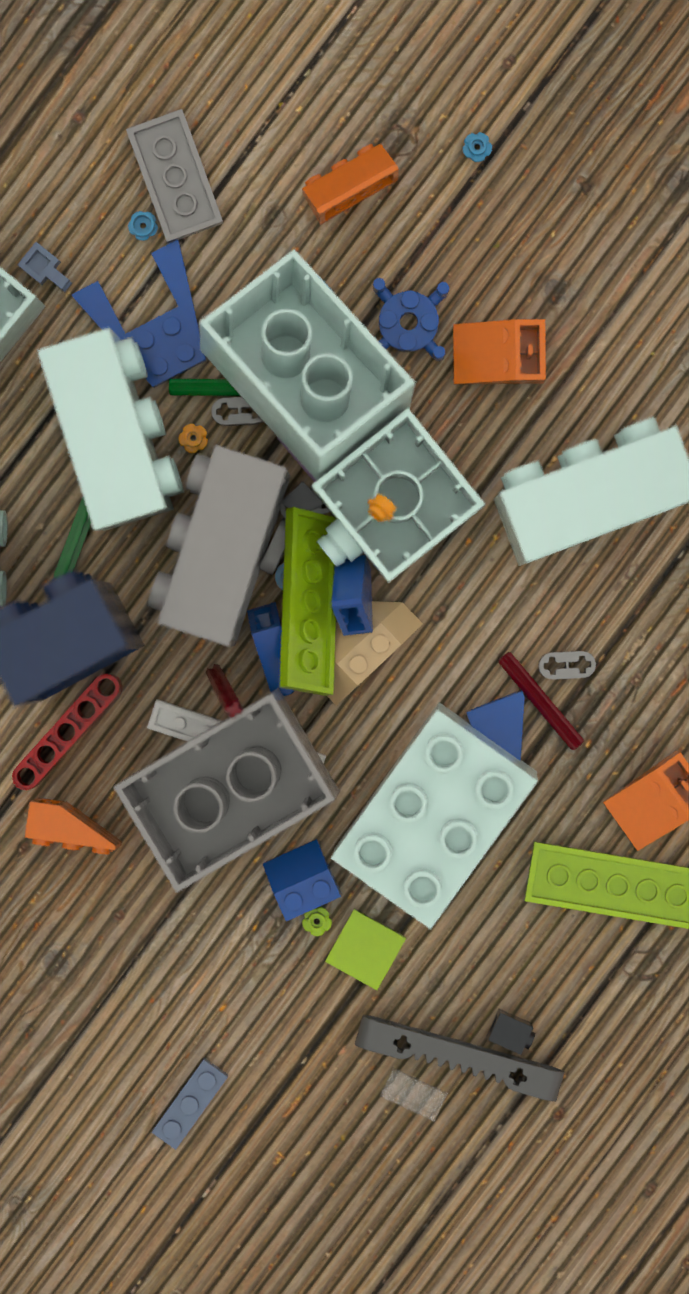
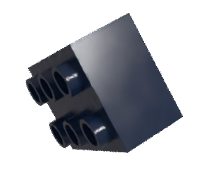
[0,570,145,707]

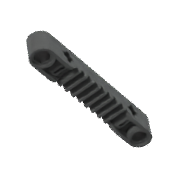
[355,1015,565,1102]

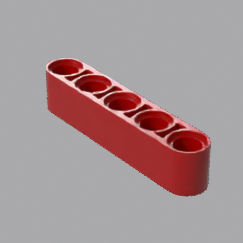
[12,674,122,790]

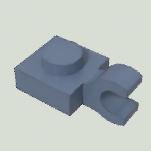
[17,242,72,292]

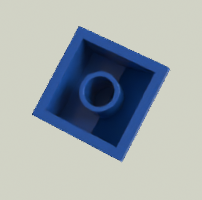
[263,839,341,921]

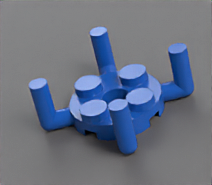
[373,278,449,361]

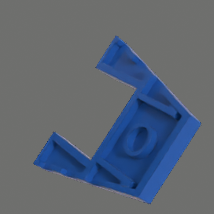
[71,239,207,388]

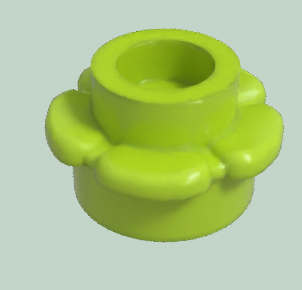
[302,907,332,936]

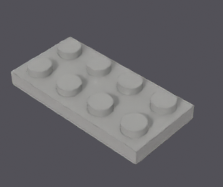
[126,109,223,244]

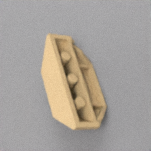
[327,601,423,706]

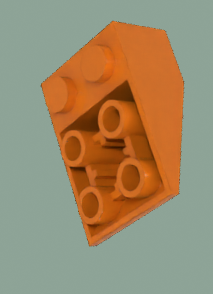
[453,319,546,384]
[603,751,689,851]
[25,798,122,855]

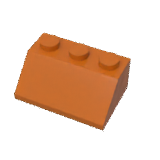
[302,143,399,225]

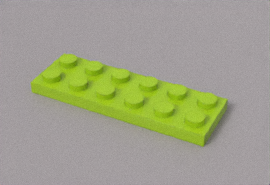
[280,507,336,696]
[524,841,689,929]

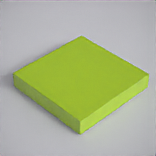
[325,908,406,990]

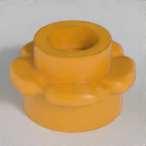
[178,424,208,453]
[368,494,396,522]

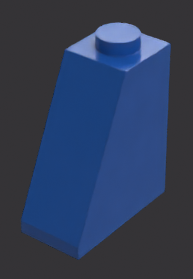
[331,555,373,636]
[247,602,295,696]
[466,690,525,761]

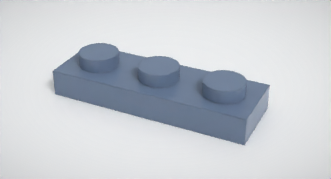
[151,1058,228,1150]

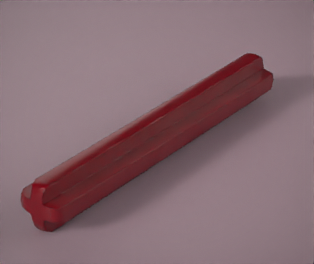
[498,652,584,750]
[206,664,243,718]

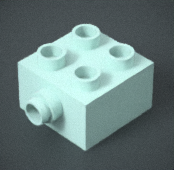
[312,409,485,583]

